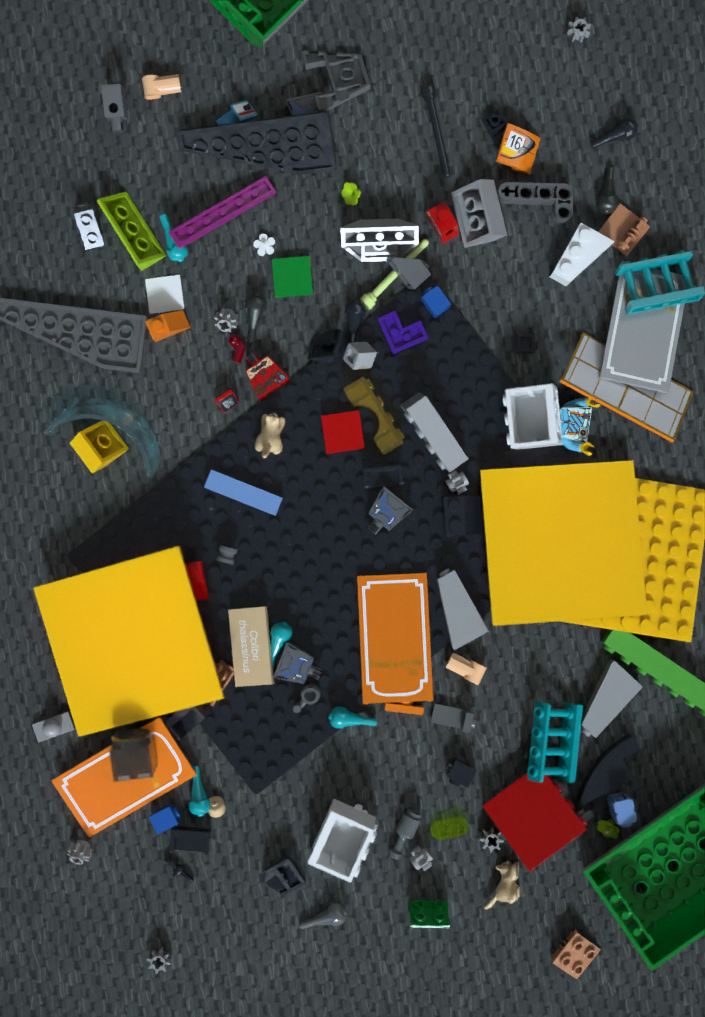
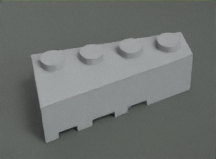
[400,392,468,472]

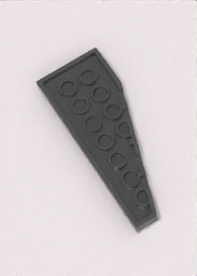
[0,298,148,374]

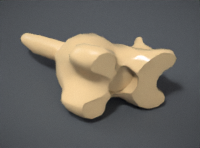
[255,413,285,458]
[484,861,520,909]

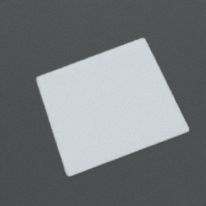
[145,275,184,314]

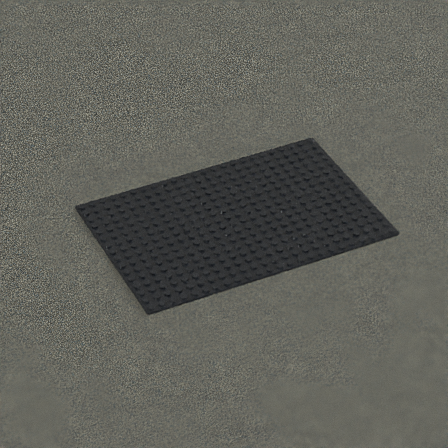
[69,276,579,794]

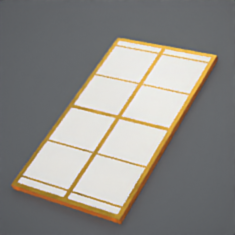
[560,332,694,443]

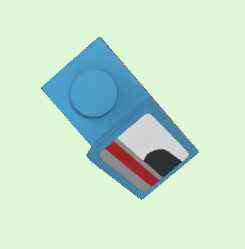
[216,100,258,125]

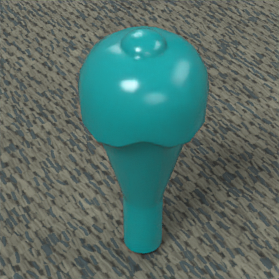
[159,213,188,262]
[270,622,292,667]
[328,706,377,729]
[189,766,211,817]

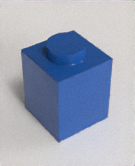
[421,285,451,319]
[149,803,181,835]

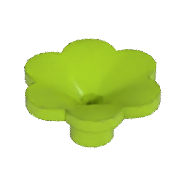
[342,182,361,205]
[597,819,620,839]

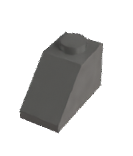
[385,257,431,290]

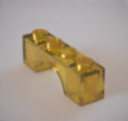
[344,377,404,456]

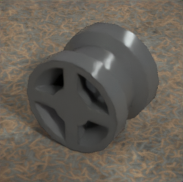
[215,545,238,565]

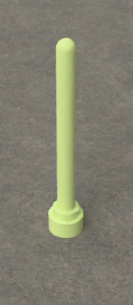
[359,239,429,310]

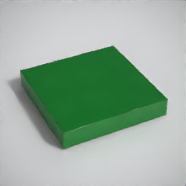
[272,256,313,298]

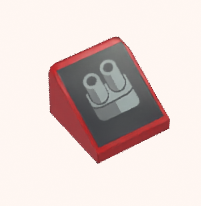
[215,389,239,413]

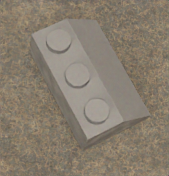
[451,179,507,248]

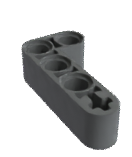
[497,182,573,224]

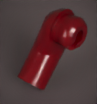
[228,335,246,363]

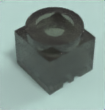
[109,728,158,782]

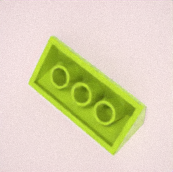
[97,192,166,271]

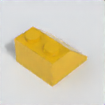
[70,418,129,474]

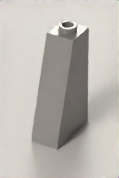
[437,568,488,650]
[581,659,643,738]

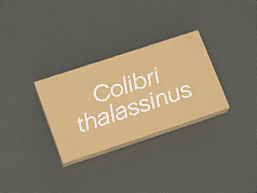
[228,606,274,687]

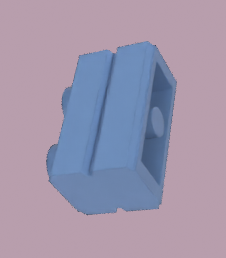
[607,792,637,827]

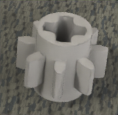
[567,17,591,43]
[214,308,238,332]
[445,471,469,495]
[479,827,504,853]
[67,840,92,864]
[410,846,434,871]
[147,947,172,974]

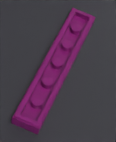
[169,176,276,249]

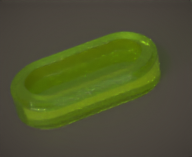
[430,816,468,840]

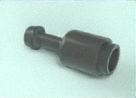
[388,808,421,860]

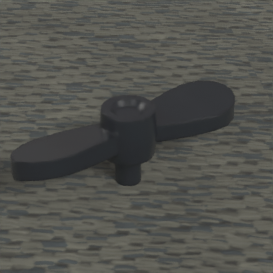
[164,857,194,883]

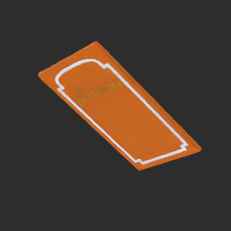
[357,572,433,704]
[51,716,197,837]

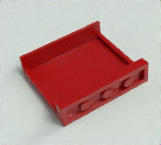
[483,773,587,872]

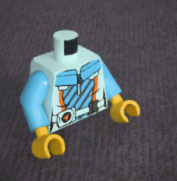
[560,398,600,456]

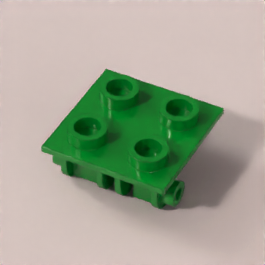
[409,900,450,928]

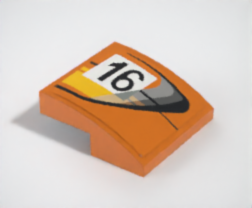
[495,123,540,175]

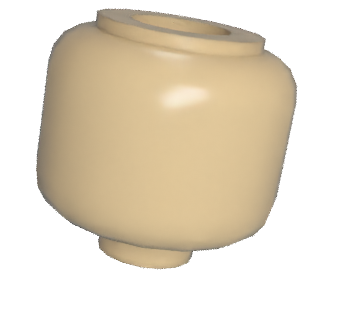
[208,796,226,818]

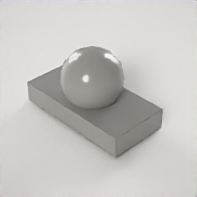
[32,711,76,743]

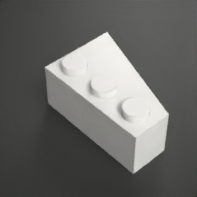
[550,223,615,286]

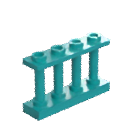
[615,250,705,315]
[527,701,583,783]

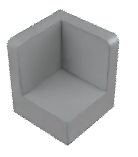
[343,342,377,370]

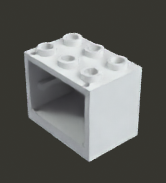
[503,384,563,450]
[308,799,378,882]

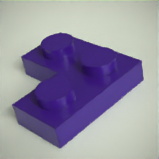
[378,311,428,354]

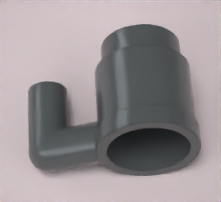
[293,683,320,713]

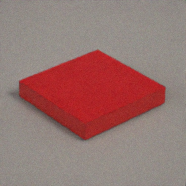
[321,410,365,454]

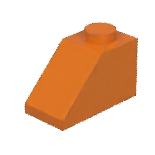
[145,310,191,342]

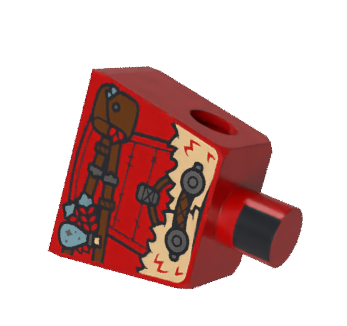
[424,201,458,244]
[246,352,289,400]

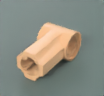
[142,74,181,100]
[445,652,487,685]

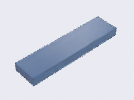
[204,470,283,516]

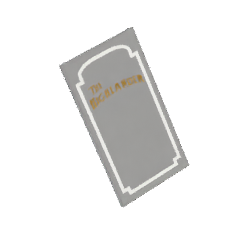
[599,261,686,394]

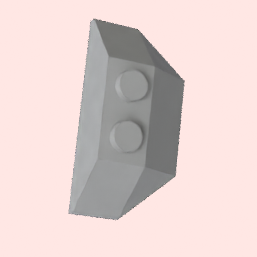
[341,219,418,262]

